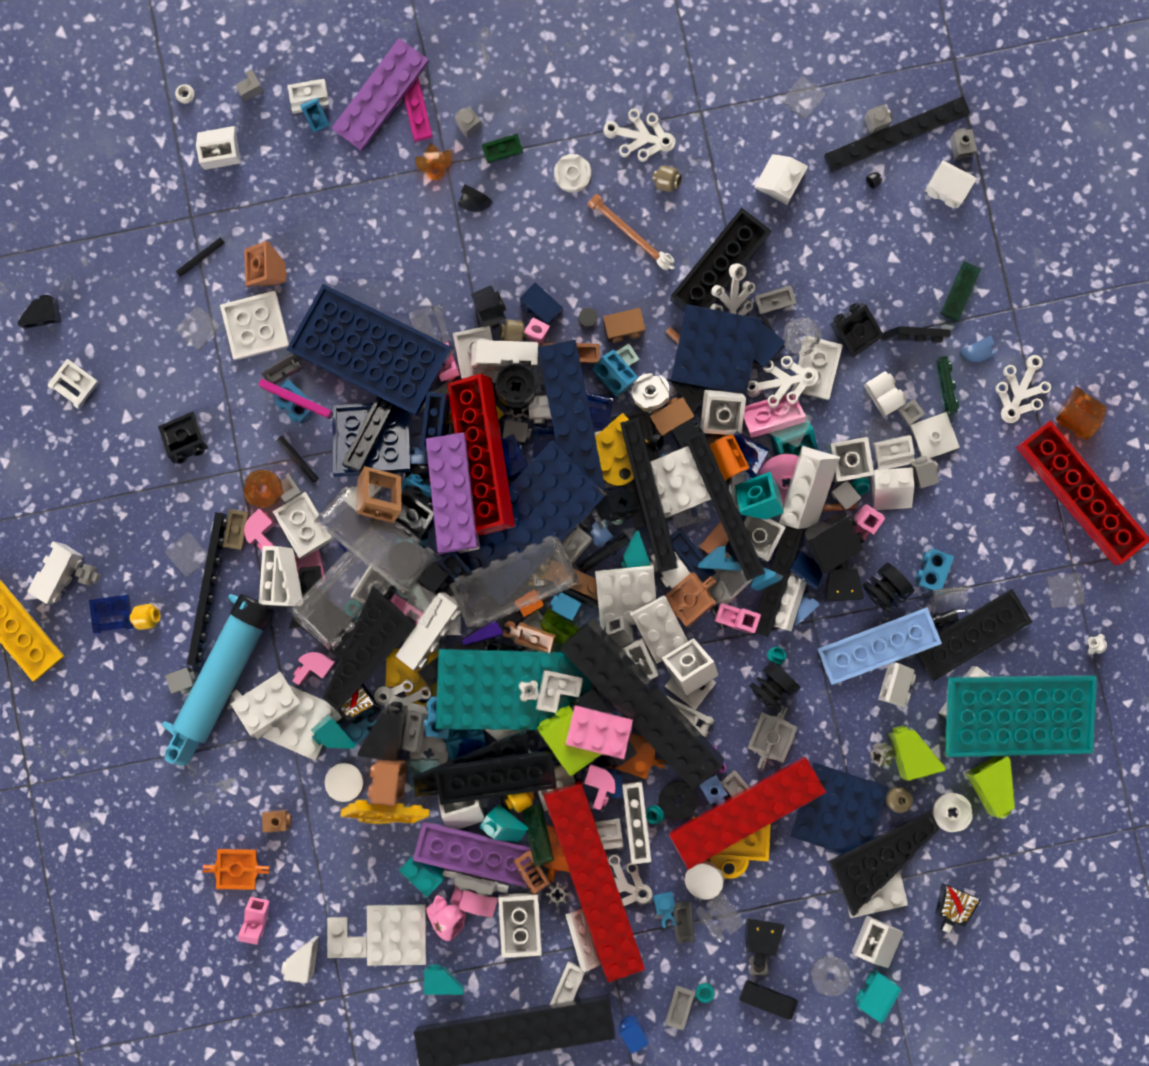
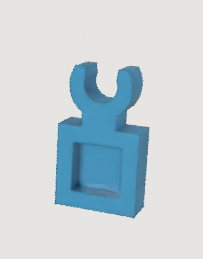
[344,718,377,745]
[653,891,676,928]

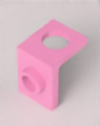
[524,318,550,345]

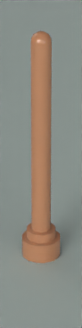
[587,193,660,260]

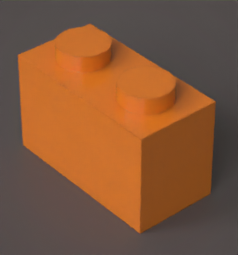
[709,434,750,481]

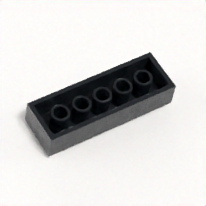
[669,207,772,312]

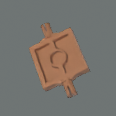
[665,572,716,627]

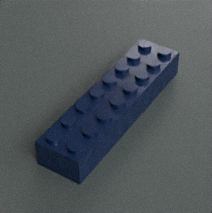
[538,339,606,492]

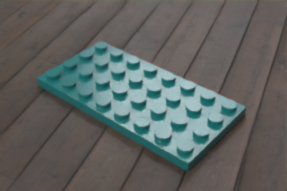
[435,649,592,730]
[945,675,1097,757]

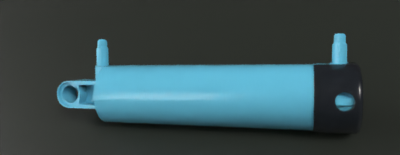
[162,593,274,766]

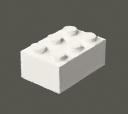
[498,892,542,958]

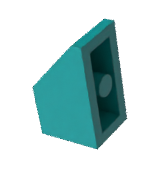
[621,531,651,568]
[311,714,356,749]
[479,804,529,842]
[424,964,465,995]

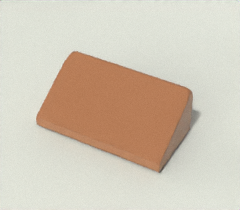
[699,521,729,554]

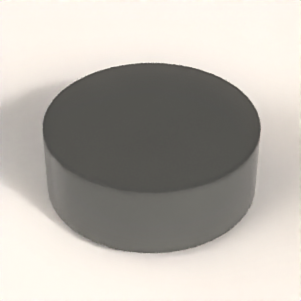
[579,308,598,328]

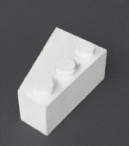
[27,541,84,605]

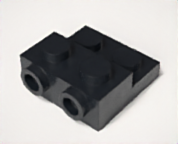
[830,302,884,358]
[158,411,209,464]
[394,485,434,541]

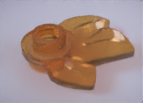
[415,144,452,181]

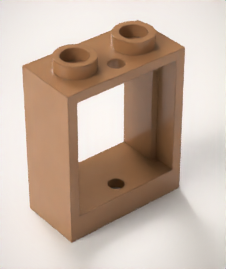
[357,466,401,523]

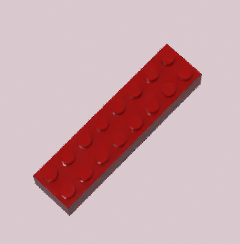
[447,373,515,535]
[1015,420,1149,566]
[668,756,826,870]

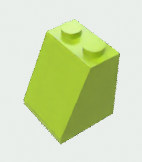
[537,705,602,777]
[888,726,946,781]
[965,756,1015,819]

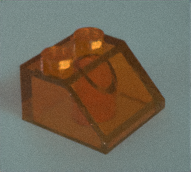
[1055,386,1108,441]

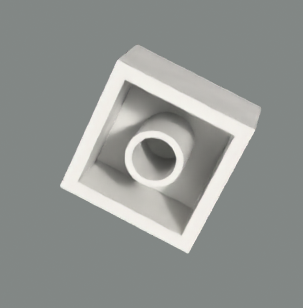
[700,390,746,436]
[825,437,874,482]

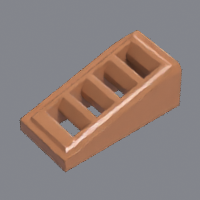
[513,850,550,894]

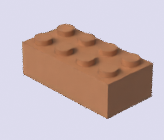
[368,759,408,805]

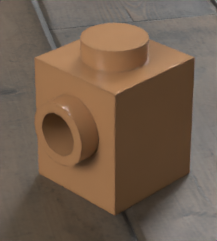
[262,809,292,832]

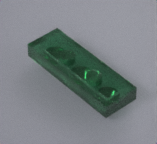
[940,261,981,321]
[936,356,959,416]
[522,804,554,867]

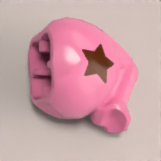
[426,895,466,941]

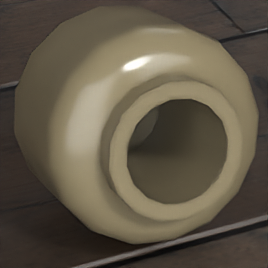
[653,165,682,192]
[499,319,528,342]
[886,786,913,813]

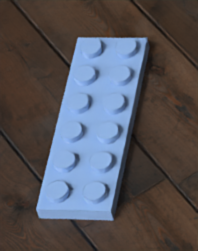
[818,607,942,685]

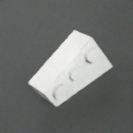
[471,338,538,371]
[259,546,304,607]

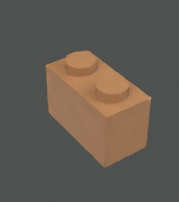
[603,308,646,343]
[650,397,695,437]

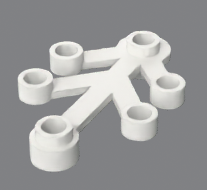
[604,109,675,162]
[710,263,755,315]
[995,355,1051,423]
[747,356,819,408]
[374,679,432,720]
[608,854,652,906]

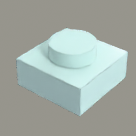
[616,344,639,367]

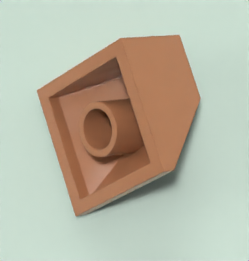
[244,241,287,287]

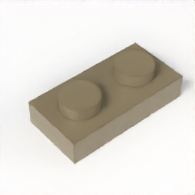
[223,509,250,550]

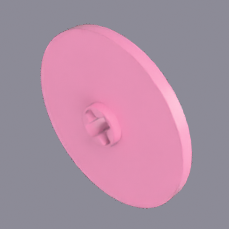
[758,454,799,504]

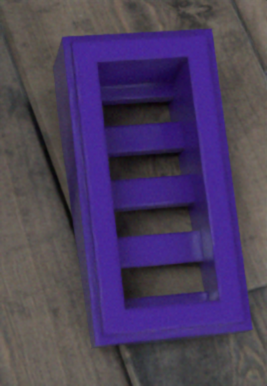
[461,621,503,645]

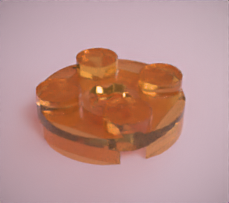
[243,470,283,508]

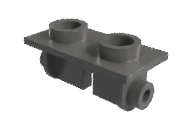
[261,353,303,385]
[673,901,695,943]

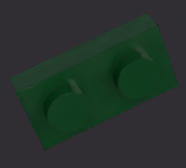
[482,133,523,164]

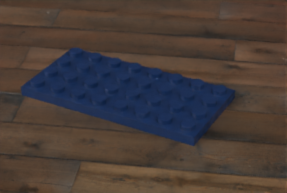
[287,284,453,416]
[454,440,607,605]

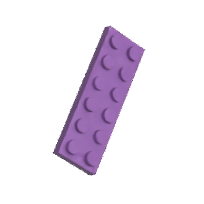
[332,38,430,151]
[426,432,478,554]
[413,821,536,887]

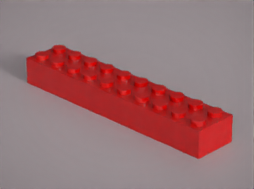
[544,780,645,983]

